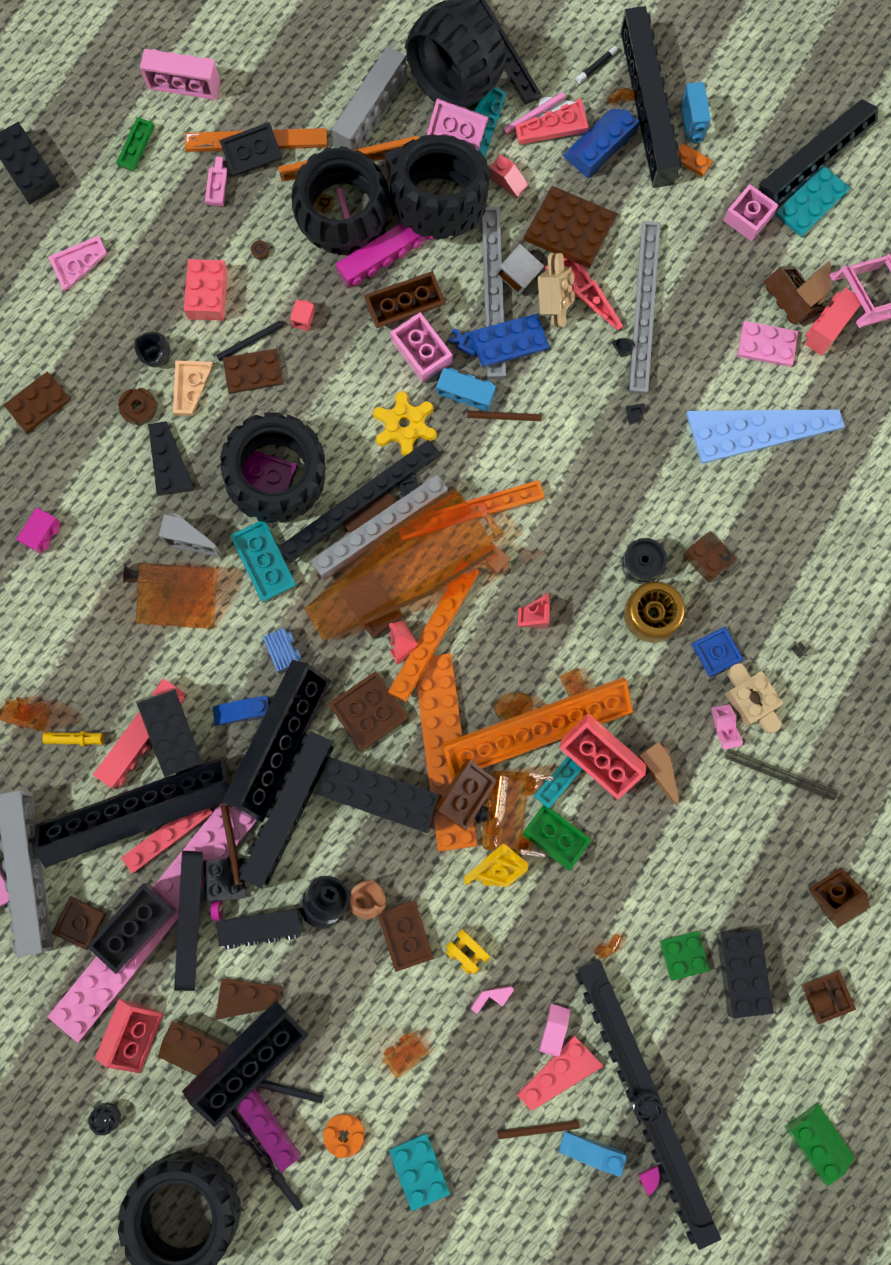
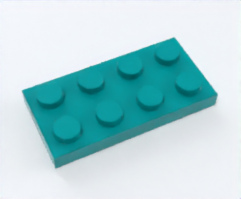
[775,166,850,238]
[230,521,297,603]

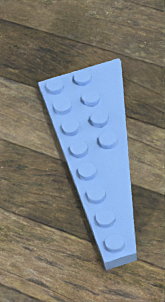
[686,410,845,464]

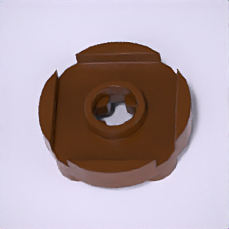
[118,388,157,426]

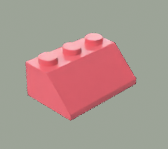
[95,999,163,1073]

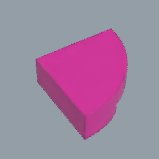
[638,1165,660,1196]

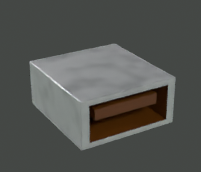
[495,244,544,295]

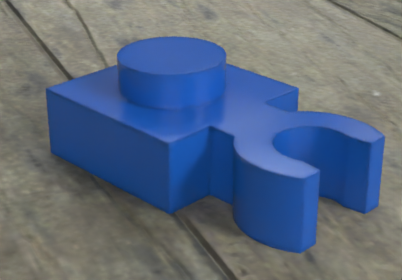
[448,329,477,357]

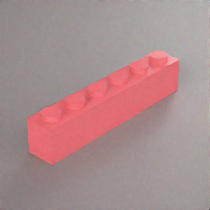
[93,678,186,789]

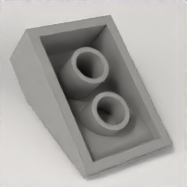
[158,513,222,558]

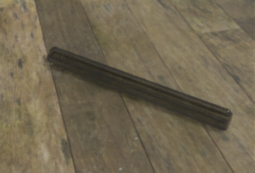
[724,749,837,801]

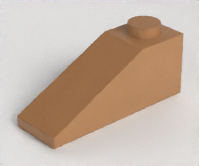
[796,261,831,307]
[638,742,679,804]

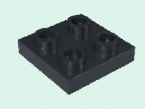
[203,858,245,901]

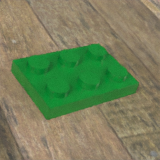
[521,805,592,871]

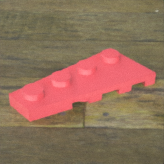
[515,98,589,145]
[517,1035,603,1111]

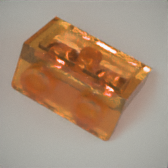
[381,1032,429,1079]

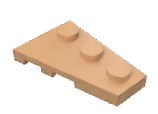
[173,360,213,416]

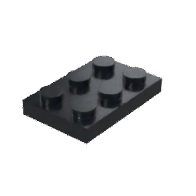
[219,122,283,177]

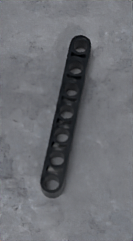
[174,850,203,991]

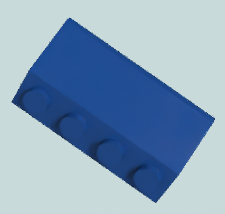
[562,109,639,178]

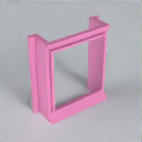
[830,254,891,328]

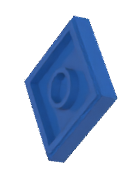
[691,626,744,678]

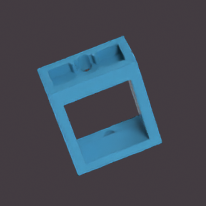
[680,82,711,143]

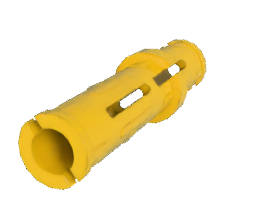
[42,731,104,746]

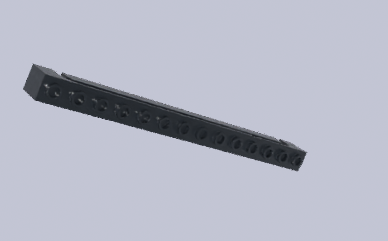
[575,958,722,1250]

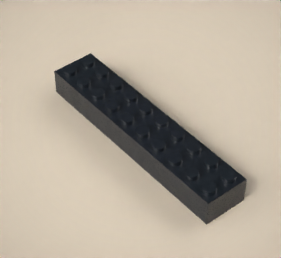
[620,6,682,188]
[34,756,233,867]

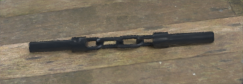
[227,1110,303,1212]

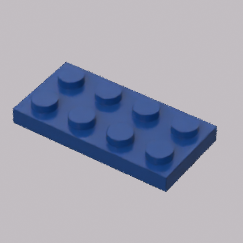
[470,314,550,368]

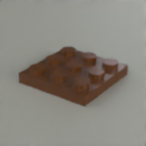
[328,671,409,752]

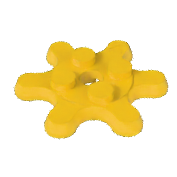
[372,391,437,456]

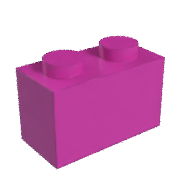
[16,507,61,554]

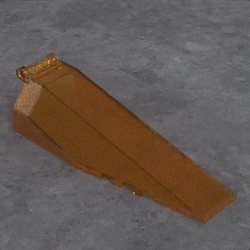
[304,488,505,641]

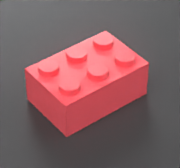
[184,259,228,321]
[804,287,861,356]

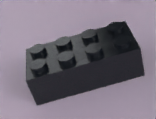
[0,122,60,205]
[135,688,202,777]
[86,883,177,974]
[216,908,305,950]
[716,929,774,1018]

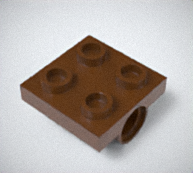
[800,970,856,1024]

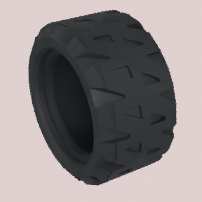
[390,134,490,239]
[220,412,325,523]
[118,1151,241,1265]

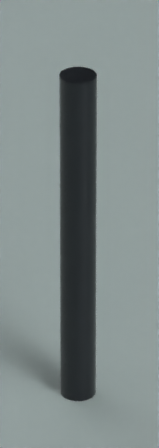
[216,320,283,362]
[256,1080,324,1104]

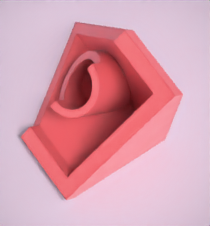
[518,593,550,629]
[389,621,418,664]

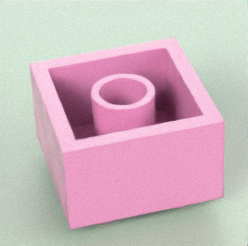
[723,184,778,242]

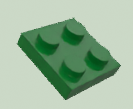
[659,930,710,981]

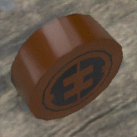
[251,240,269,260]

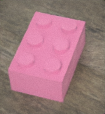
[390,312,453,384]

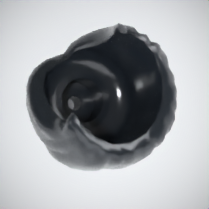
[134,332,171,368]

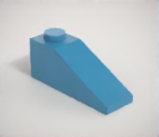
[559,1131,627,1177]

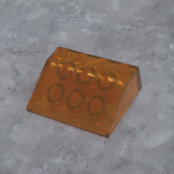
[136,562,219,629]

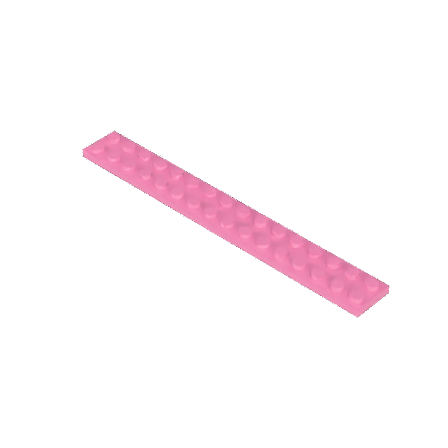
[48,784,284,1043]

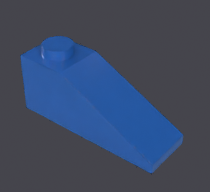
[213,696,271,726]

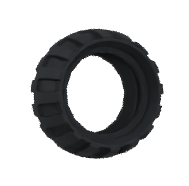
[405,0,507,108]
[291,146,390,255]

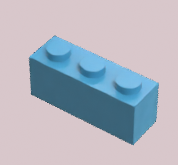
[436,368,496,411]

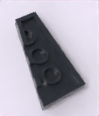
[148,421,195,496]

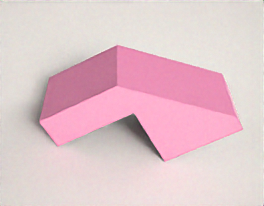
[711,704,742,749]
[470,985,514,1014]
[539,1004,571,1057]

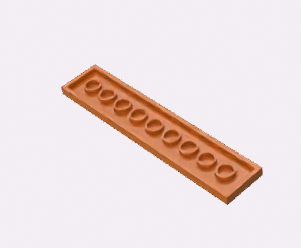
[416,653,477,852]
[441,677,633,780]

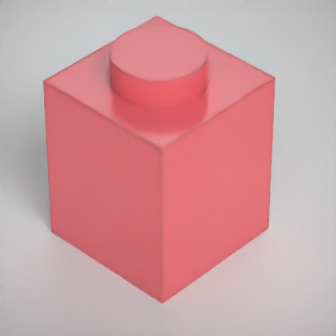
[290,300,315,331]

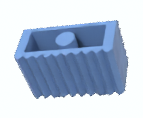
[263,628,302,674]

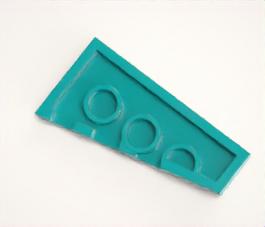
[474,86,507,157]

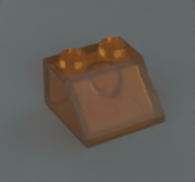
[0,697,52,732]

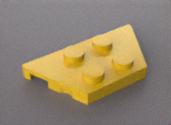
[464,844,528,887]

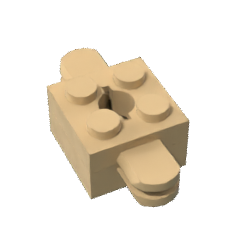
[538,253,575,327]
[725,664,784,734]

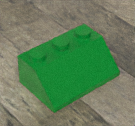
[784,1103,855,1186]

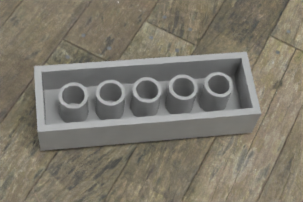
[331,46,408,150]

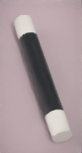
[576,46,618,84]

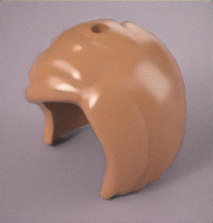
[348,879,386,920]

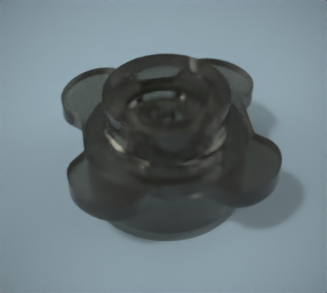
[790,641,807,659]

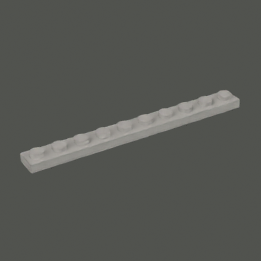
[482,206,506,379]
[629,221,661,395]

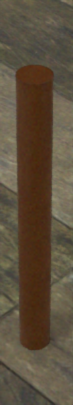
[467,411,542,422]
[221,805,243,885]
[497,1120,580,1140]

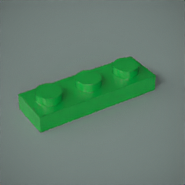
[116,117,155,172]

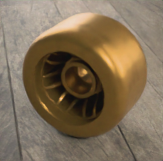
[624,581,685,643]

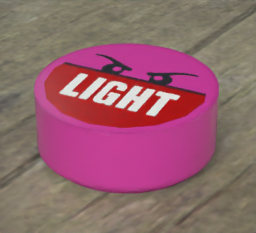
[211,900,224,921]

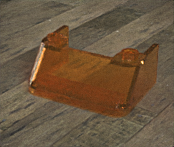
[482,771,553,857]

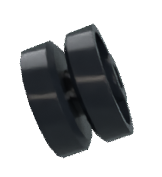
[621,538,667,584]
[299,876,350,929]

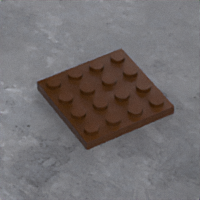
[524,186,617,269]

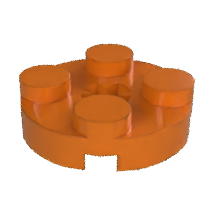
[323,1113,364,1159]

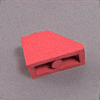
[489,154,528,198]

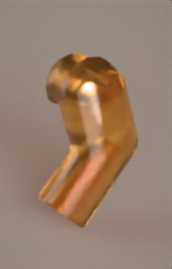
[607,87,635,105]
[594,934,622,959]

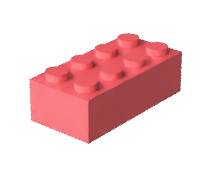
[559,713,646,800]

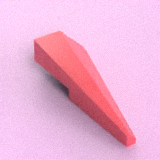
[545,258,623,330]

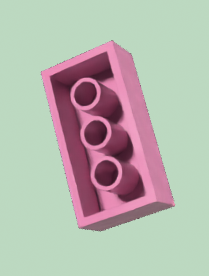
[140,49,221,100]

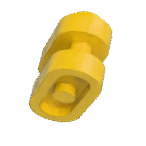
[445,929,491,975]

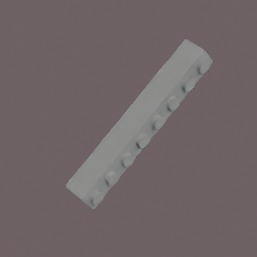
[311,475,448,580]

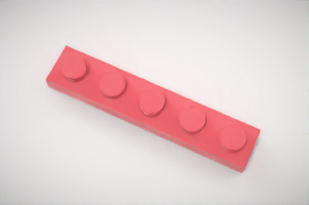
[121,808,213,874]

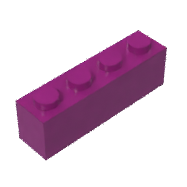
[236,1088,301,1173]

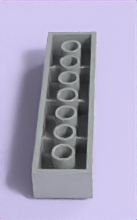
[0,790,54,958]

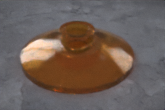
[494,692,533,721]

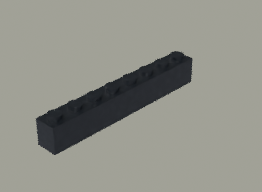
[759,99,878,204]

